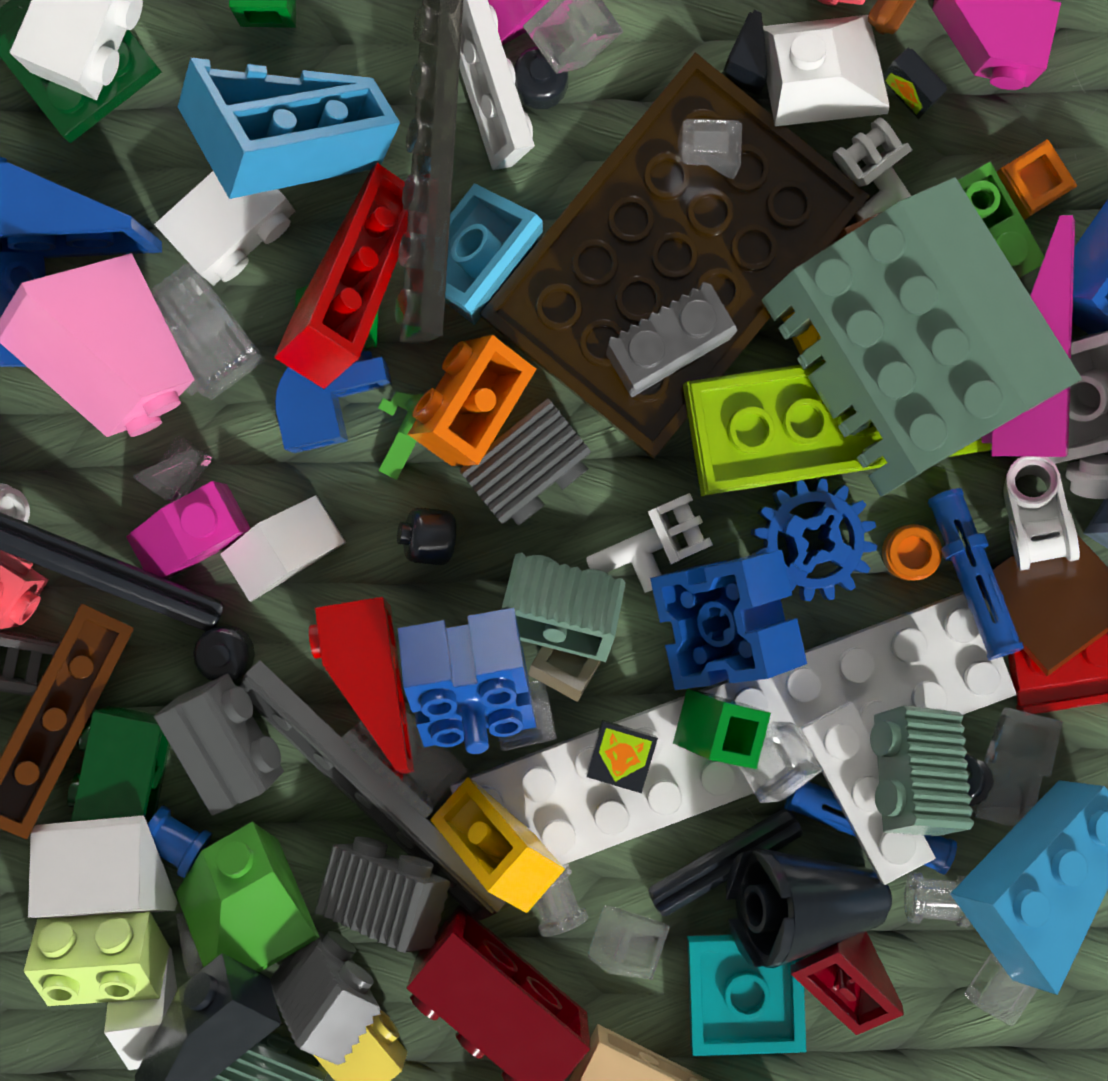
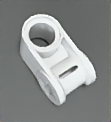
[1003,456,1080,571]

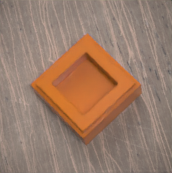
[997,139,1077,220]

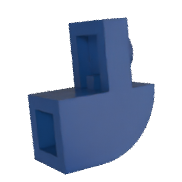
[275,351,393,453]

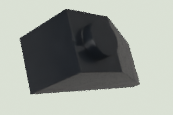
[134,953,281,1081]

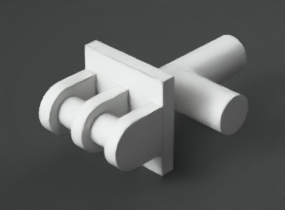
[833,117,912,222]
[586,493,713,593]

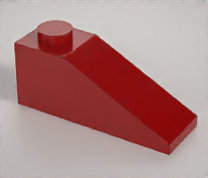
[309,596,415,774]

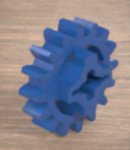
[751,479,877,602]

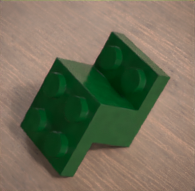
[0,0,162,143]

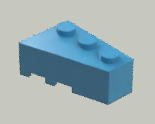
[178,58,400,199]
[950,780,1108,995]

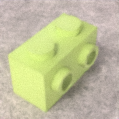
[24,911,170,1006]

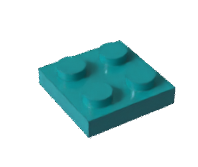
[687,935,806,1056]

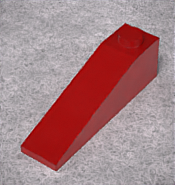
[274,162,423,389]

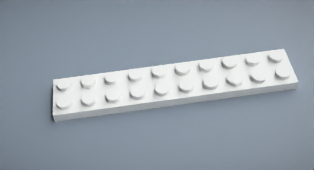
[450,592,1017,865]

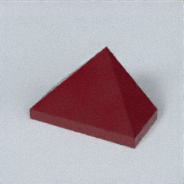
[790,931,904,1035]

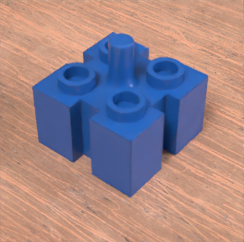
[650,550,807,690]
[398,608,536,754]

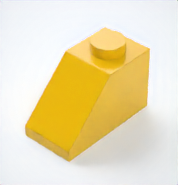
[430,777,565,913]

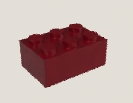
[406,905,591,1081]

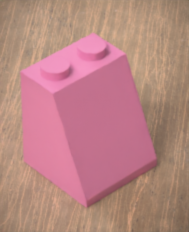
[0,253,195,437]

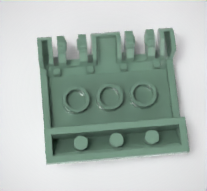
[762,177,1082,497]

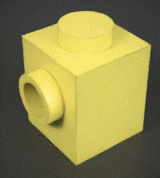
[314,1010,407,1081]

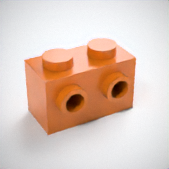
[407,335,536,466]

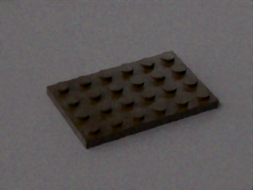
[479,52,870,459]

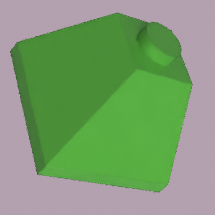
[176,821,320,972]

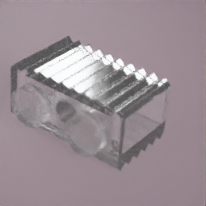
[150,262,266,400]

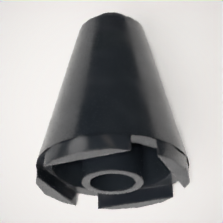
[726,849,892,968]

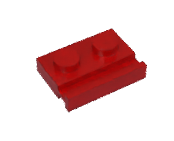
[1008,632,1108,716]

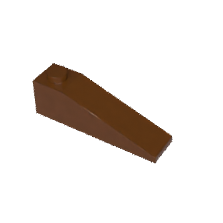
[0,603,134,840]

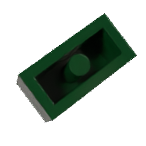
[67,706,170,824]

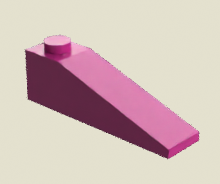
[981,215,1075,457]

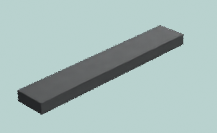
[238,660,506,921]

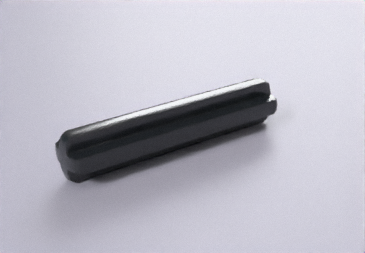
[648,808,803,916]

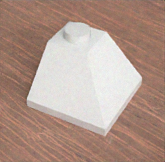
[763,15,890,126]

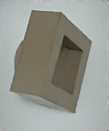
[528,646,601,702]

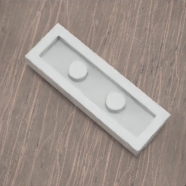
[441,0,535,170]
[799,702,936,885]

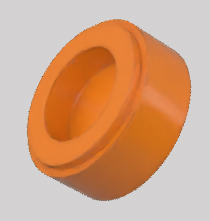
[882,524,942,581]

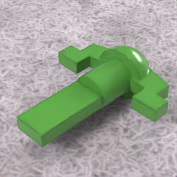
[378,391,424,480]

